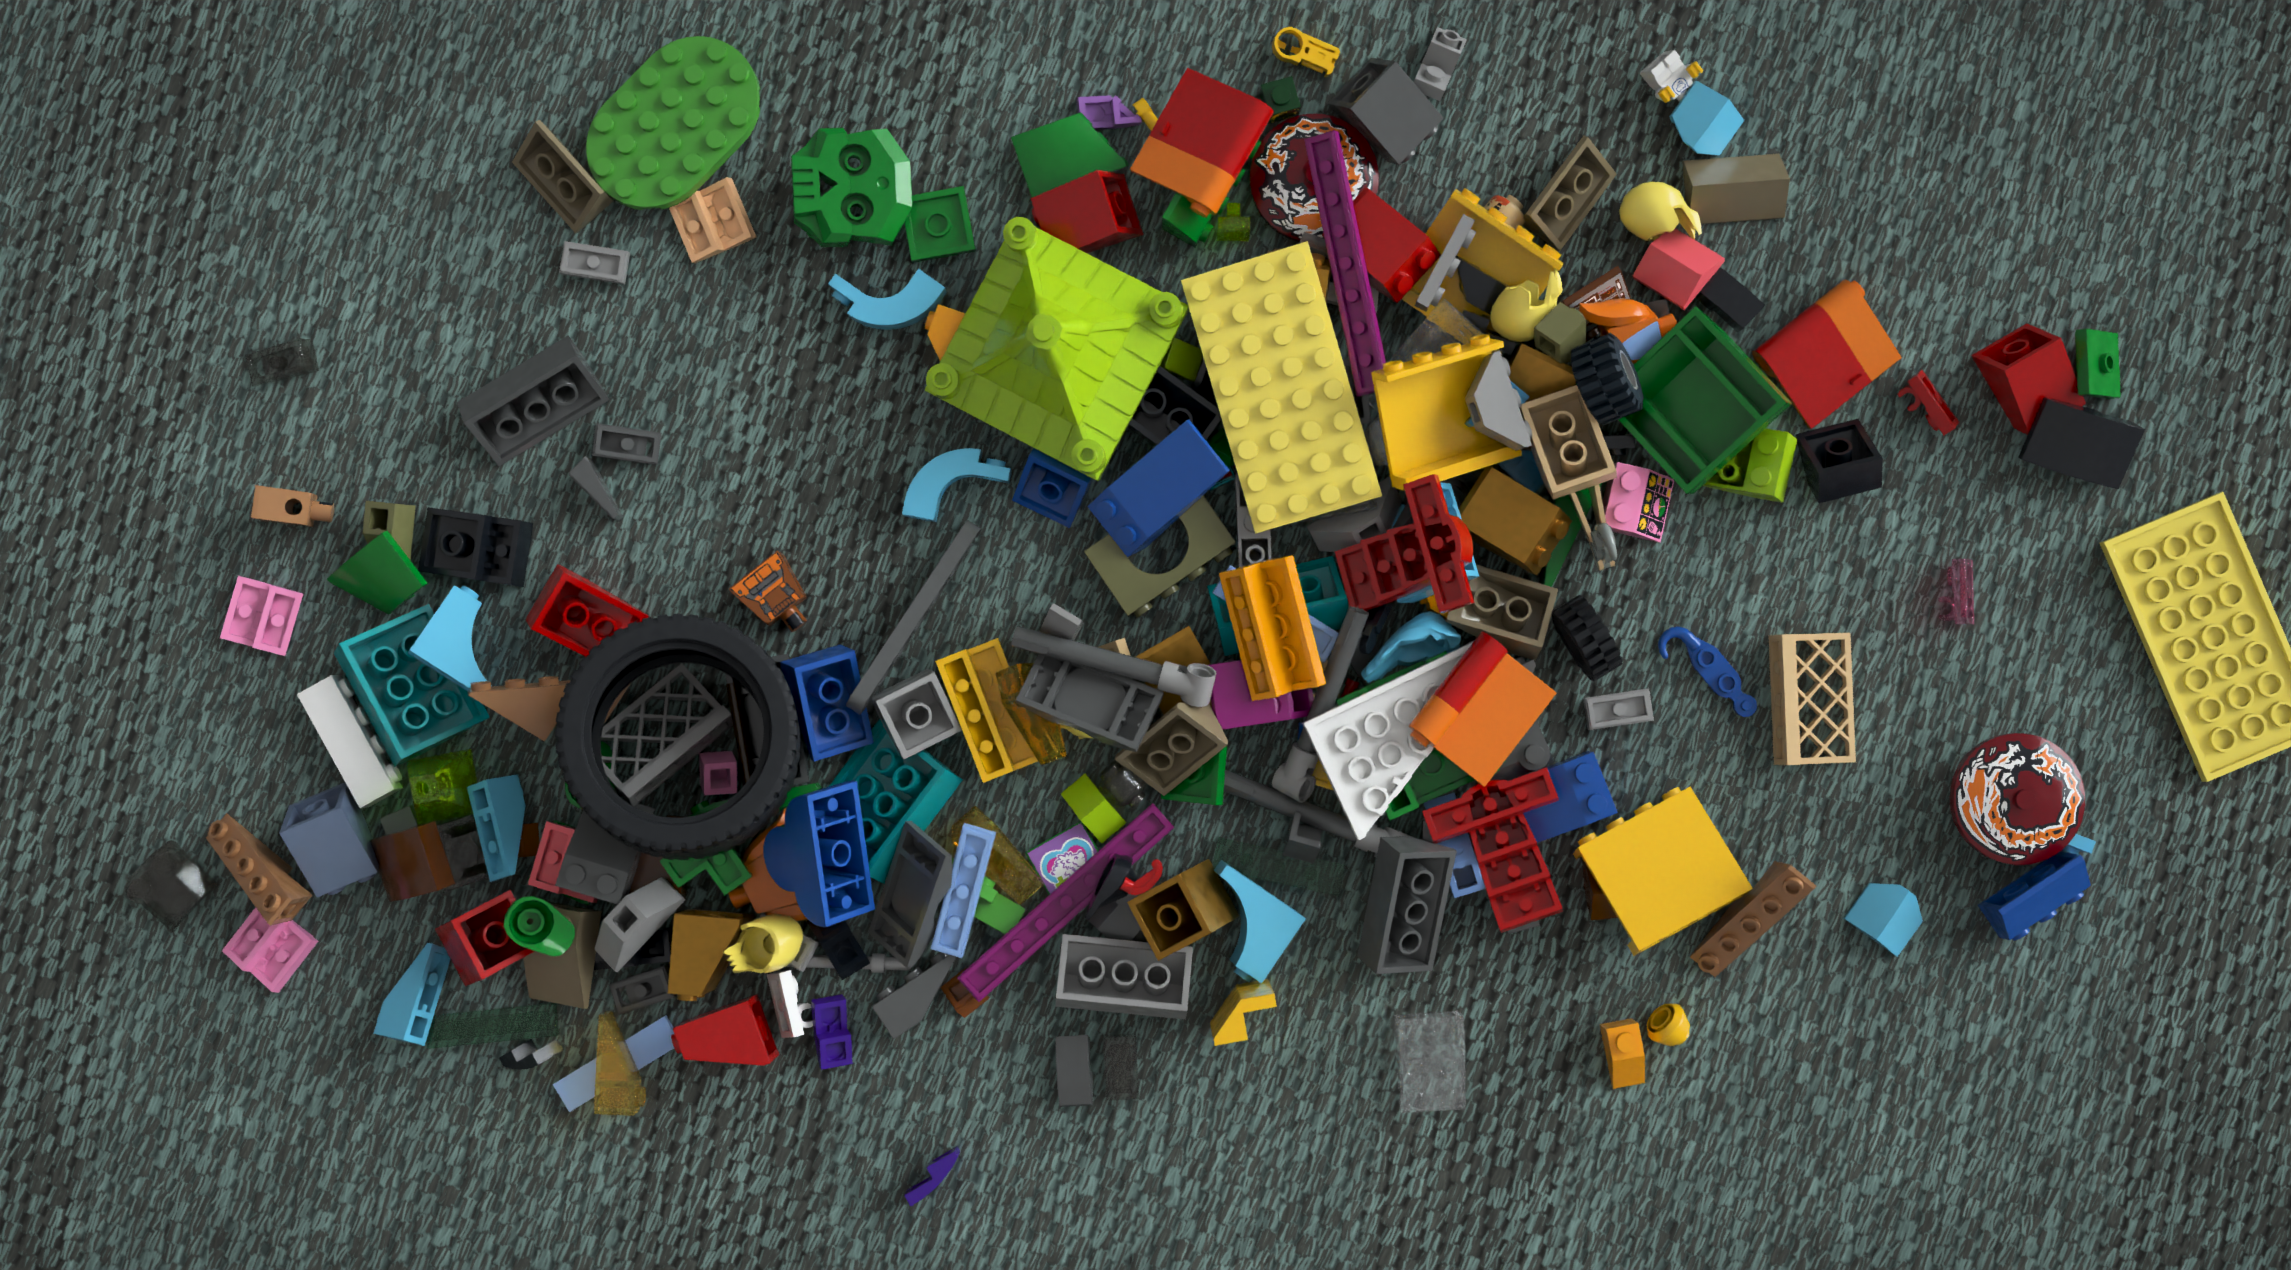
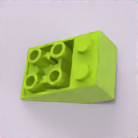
[1703,429,1797,503]

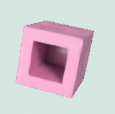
[699,751,737,795]

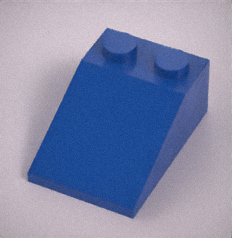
[780,645,874,762]

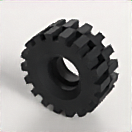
[1551,595,1623,682]

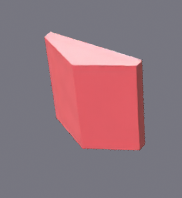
[1633,228,1725,310]

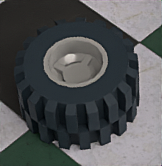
[1571,333,1643,425]

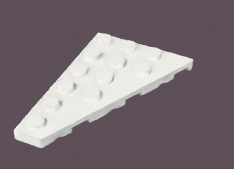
[1302,641,1474,840]

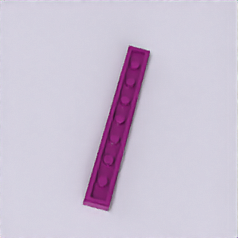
[1304,130,1386,397]
[957,803,1174,1002]

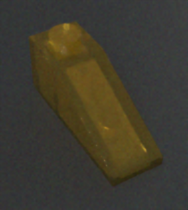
[996,663,1067,765]
[952,806,1044,905]
[594,1011,646,1116]

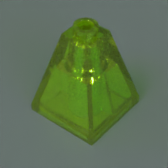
[407,749,478,824]

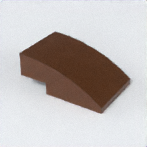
[370,821,455,902]

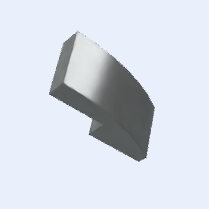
[1056,1035,1093,1107]

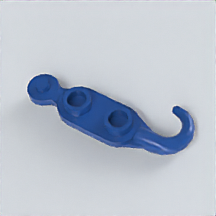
[1658,626,1757,717]

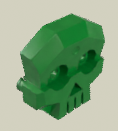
[791,128,912,247]

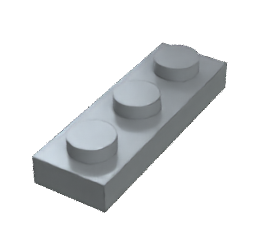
[1415,214,1476,312]

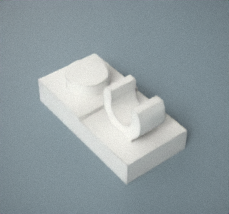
[767,970,813,1038]

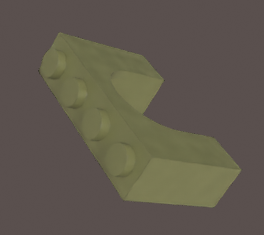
[1084,495,1236,618]

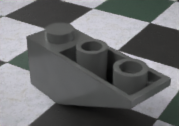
[872,952,956,1039]

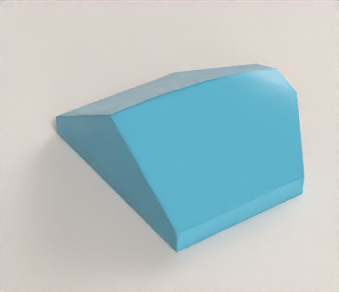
[1669,81,1744,156]
[1843,883,1923,957]

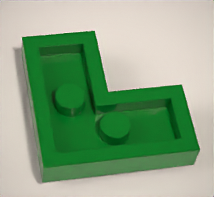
[660,848,753,896]

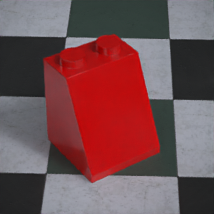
[1031,170,1144,253]
[1322,187,1441,303]
[1971,324,2086,435]
[435,890,535,986]
[671,994,779,1066]

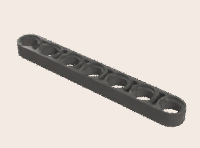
[846,520,982,715]

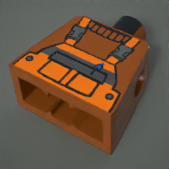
[729,550,807,632]

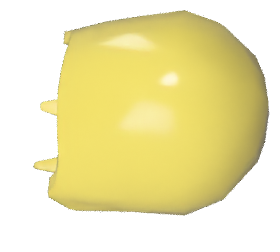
[1619,182,1701,241]
[1490,268,1563,342]
[723,914,803,974]

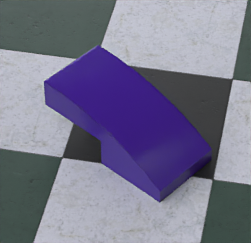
[811,994,853,1070]
[904,1146,960,1207]

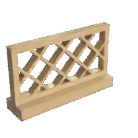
[1769,633,1856,765]

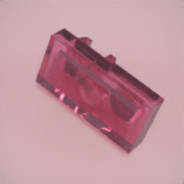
[1938,559,1974,625]

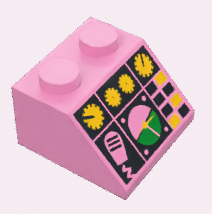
[1603,462,1674,543]

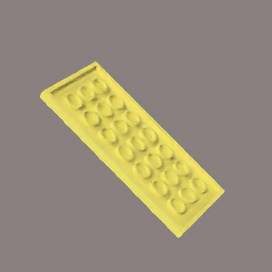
[1181,241,1382,534]
[2100,492,2291,782]

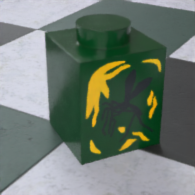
[1259,76,1301,124]

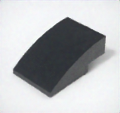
[2018,397,2145,489]
[418,507,533,587]

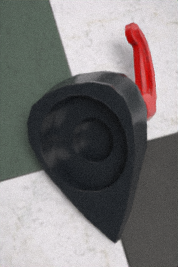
[1085,853,1163,920]

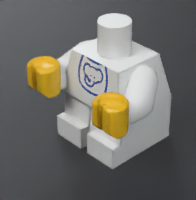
[1640,50,1703,103]

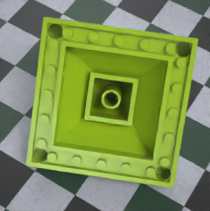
[925,217,1189,481]

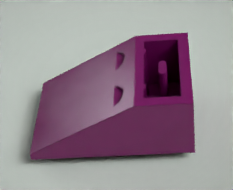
[1208,660,1314,730]

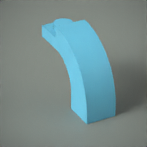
[828,269,947,330]
[902,448,1012,522]

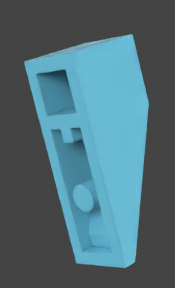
[467,774,526,882]
[373,943,451,1046]

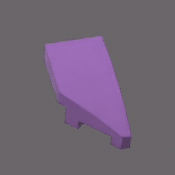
[1077,95,1142,130]

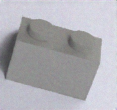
[871,669,962,760]

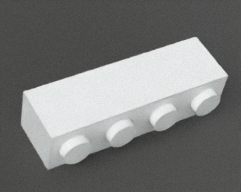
[297,675,403,808]

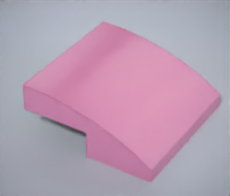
[220,575,303,656]
[222,907,318,993]

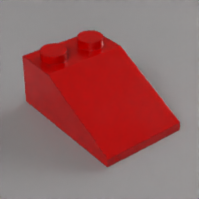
[525,564,649,657]

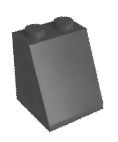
[1327,58,1444,165]

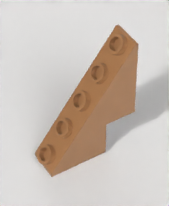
[468,676,631,742]
[206,813,313,926]
[1690,861,1816,977]

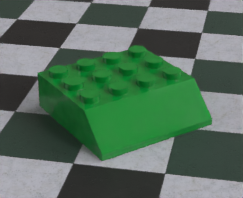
[1618,306,1792,494]

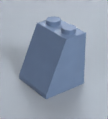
[279,782,379,897]

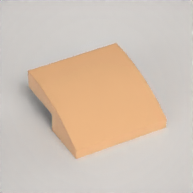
[669,177,756,263]

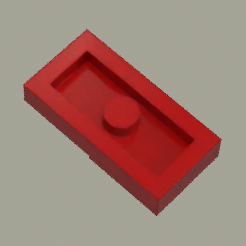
[1897,370,1959,435]

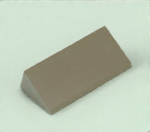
[512,120,613,233]
[1523,135,1617,251]
[1682,154,1790,224]
[1115,703,1228,796]

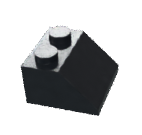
[1796,419,1883,503]

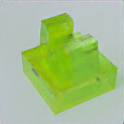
[1217,203,1250,241]

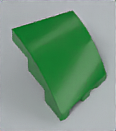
[1011,112,1129,198]
[327,530,428,615]

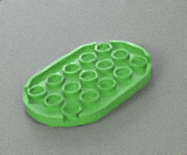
[586,36,760,210]

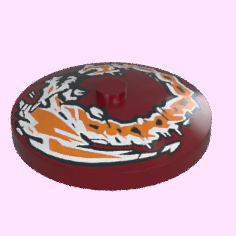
[1250,113,1379,242]
[1950,733,2085,865]

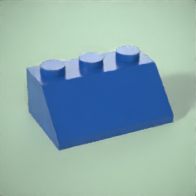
[1978,852,2091,941]

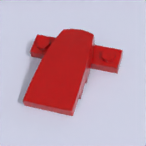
[1334,474,1474,613]
[1422,767,1563,933]

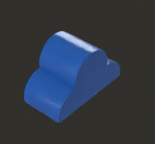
[763,780,875,927]

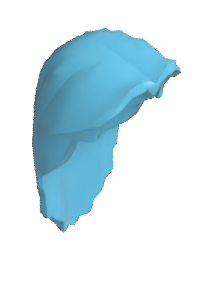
[1361,611,1461,683]

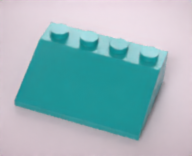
[334,604,490,767]
[829,719,963,884]

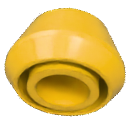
[1647,1003,1690,1046]

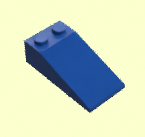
[1087,420,1230,557]
[1523,751,1618,843]

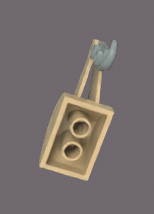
[1520,385,1617,571]

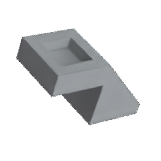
[1414,27,1467,101]

